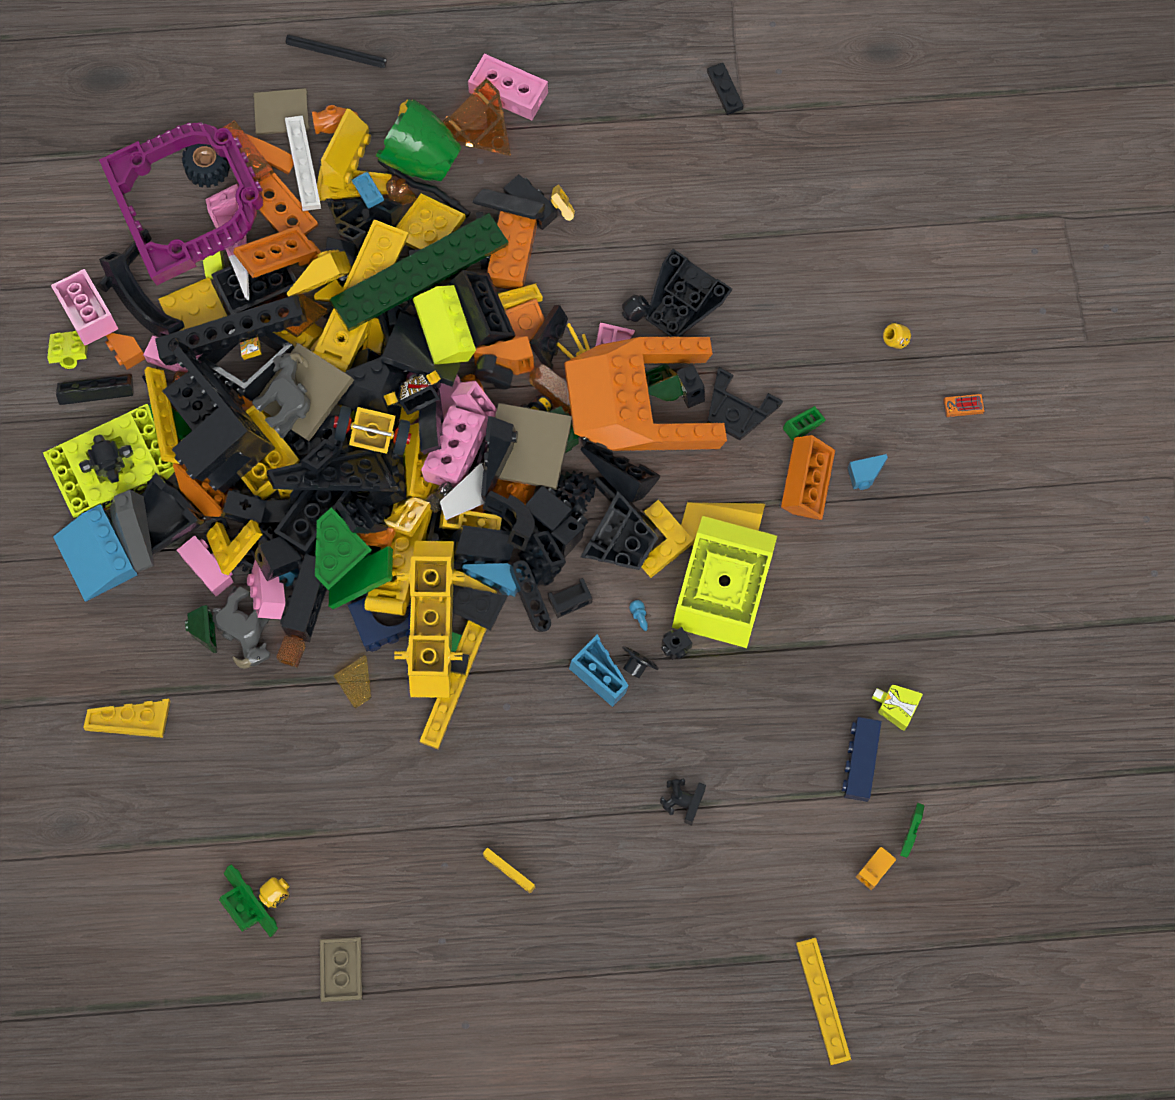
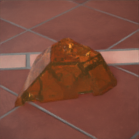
[442,78,511,156]

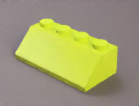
[413,285,476,365]

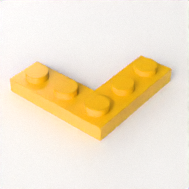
[641,500,695,579]
[206,520,262,575]

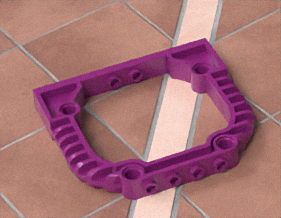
[99,122,263,285]

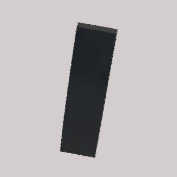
[419,389,444,454]

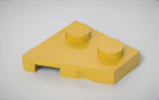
[384,497,431,537]

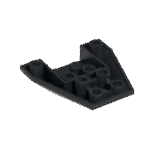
[645,249,733,337]

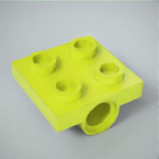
[47,330,88,369]

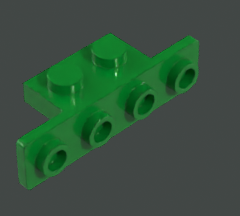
[219,864,278,937]

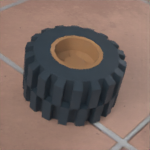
[182,144,230,188]

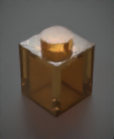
[276,635,306,668]

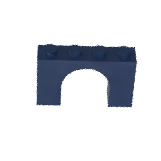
[348,598,411,652]

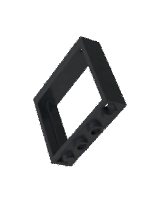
[198,324,294,401]

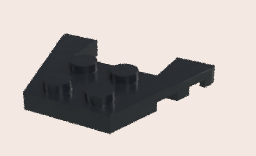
[707,367,783,440]

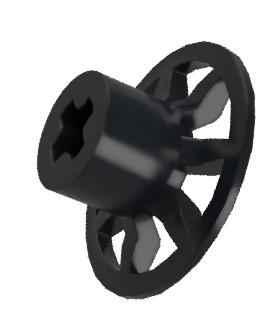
[622,646,659,679]

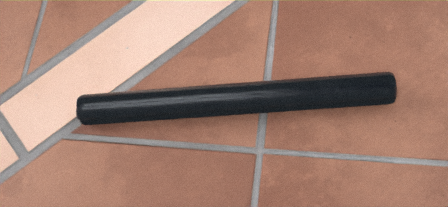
[285,34,387,68]

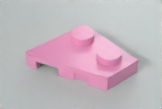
[595,323,635,346]

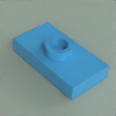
[352,172,384,209]

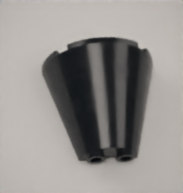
[142,473,206,555]

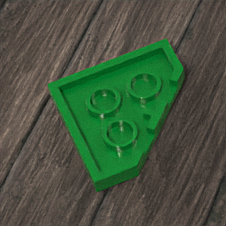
[315,507,372,590]

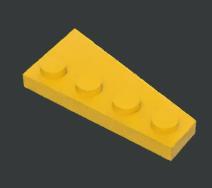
[317,166,392,201]
[83,698,171,738]

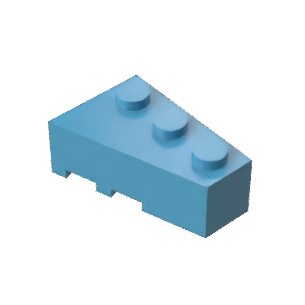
[569,634,628,707]

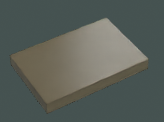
[320,937,363,1002]

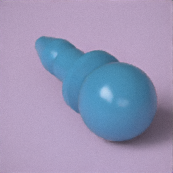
[629,600,648,631]

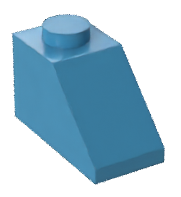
[848,454,888,490]

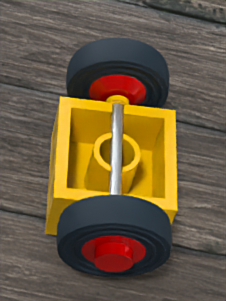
[333,406,411,455]

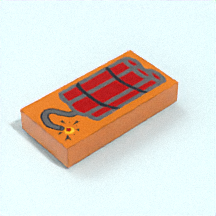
[944,394,984,417]

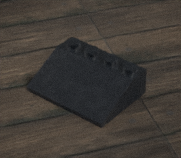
[211,250,297,315]

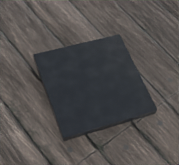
[381,312,461,387]

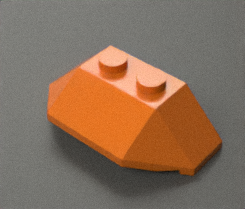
[173,463,233,517]

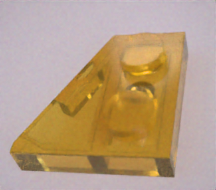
[333,655,371,708]

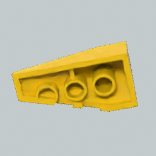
[405,422,433,500]

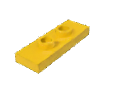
[498,284,543,310]

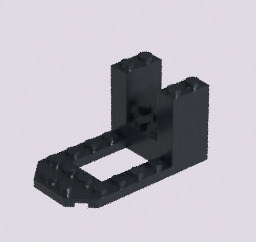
[170,338,275,493]

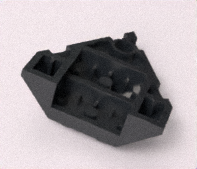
[326,198,404,247]
[338,357,407,433]

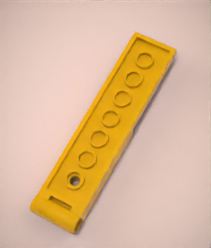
[313,220,408,373]
[365,465,440,615]

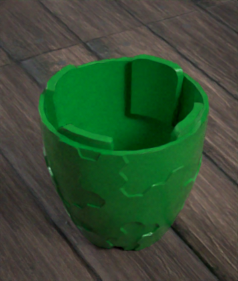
[375,99,462,181]

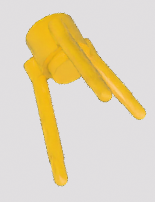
[557,323,590,359]

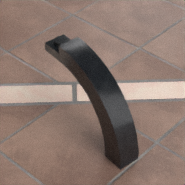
[99,251,185,337]

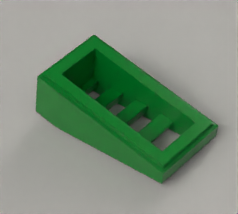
[783,406,826,442]

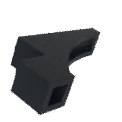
[366,437,407,519]

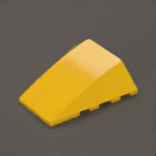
[681,502,765,546]

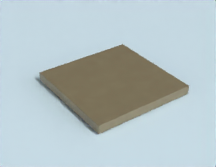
[258,343,354,441]
[483,403,572,490]

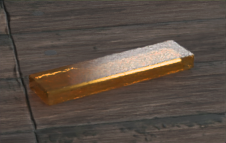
[223,120,274,182]

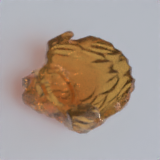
[386,179,417,205]

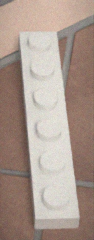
[285,116,321,211]

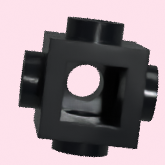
[661,627,693,660]

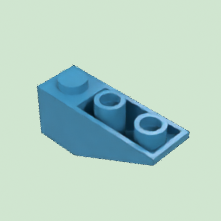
[462,563,525,597]

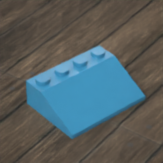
[53,504,138,602]

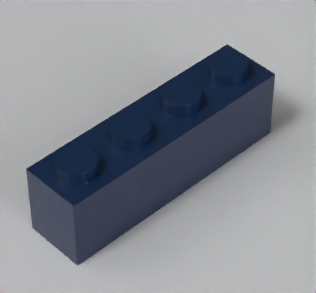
[841,717,882,802]

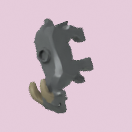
[252,353,310,439]
[212,586,270,669]

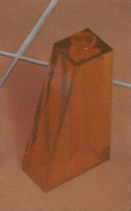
[529,364,573,423]

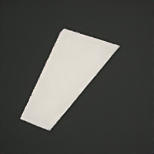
[440,464,485,520]

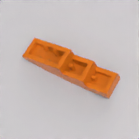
[223,128,294,175]

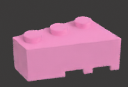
[247,560,285,619]

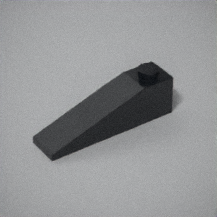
[481,416,518,502]

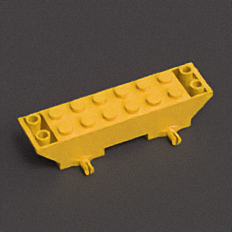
[394,541,465,698]

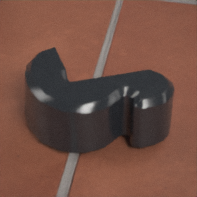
[474,354,514,390]

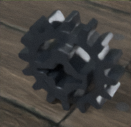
[554,470,596,506]

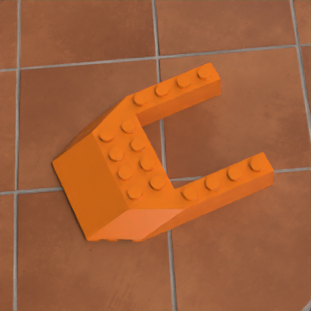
[564,337,727,451]

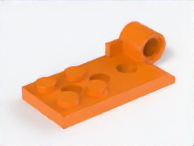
[250,167,318,247]
[233,226,322,278]

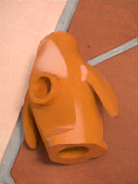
[312,105,359,134]

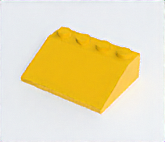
[287,249,352,297]
[241,405,300,500]

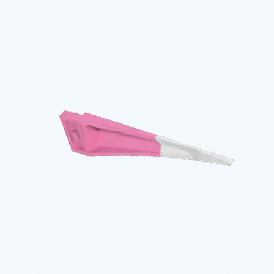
[206,184,249,300]

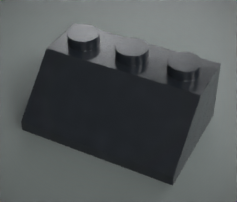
[449,525,514,564]

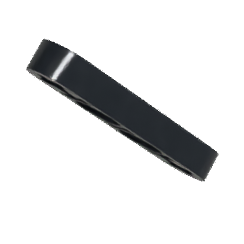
[510,560,551,632]

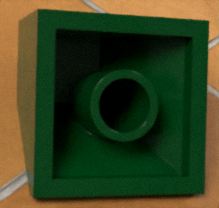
[645,363,684,401]
[185,605,217,653]

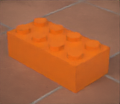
[487,211,537,290]

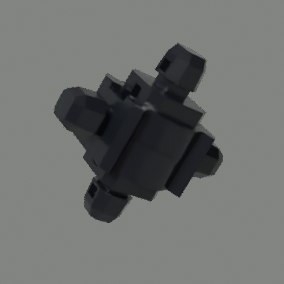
[79,434,134,483]

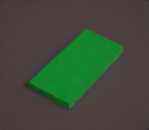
[328,546,393,609]

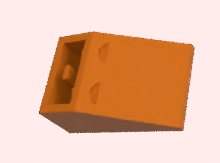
[473,336,534,375]

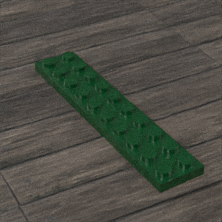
[330,213,509,331]

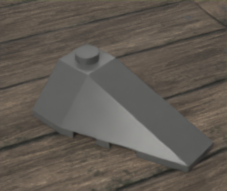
[110,490,154,572]

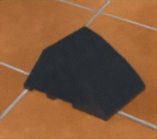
[580,491,659,570]

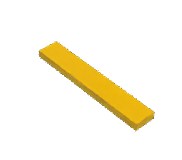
[144,367,179,464]
[796,938,851,1065]

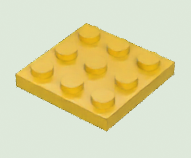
[395,193,466,250]
[158,277,227,331]

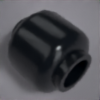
[622,295,650,322]

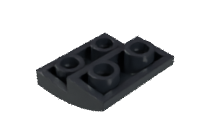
[336,498,388,534]

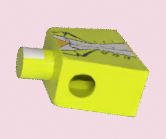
[872,685,923,731]

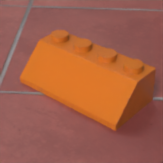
[781,435,835,520]

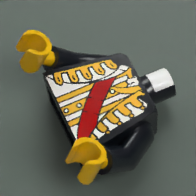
[384,370,441,415]

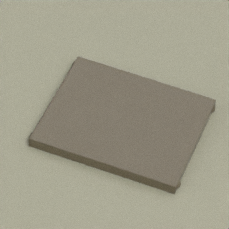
[253,88,310,135]

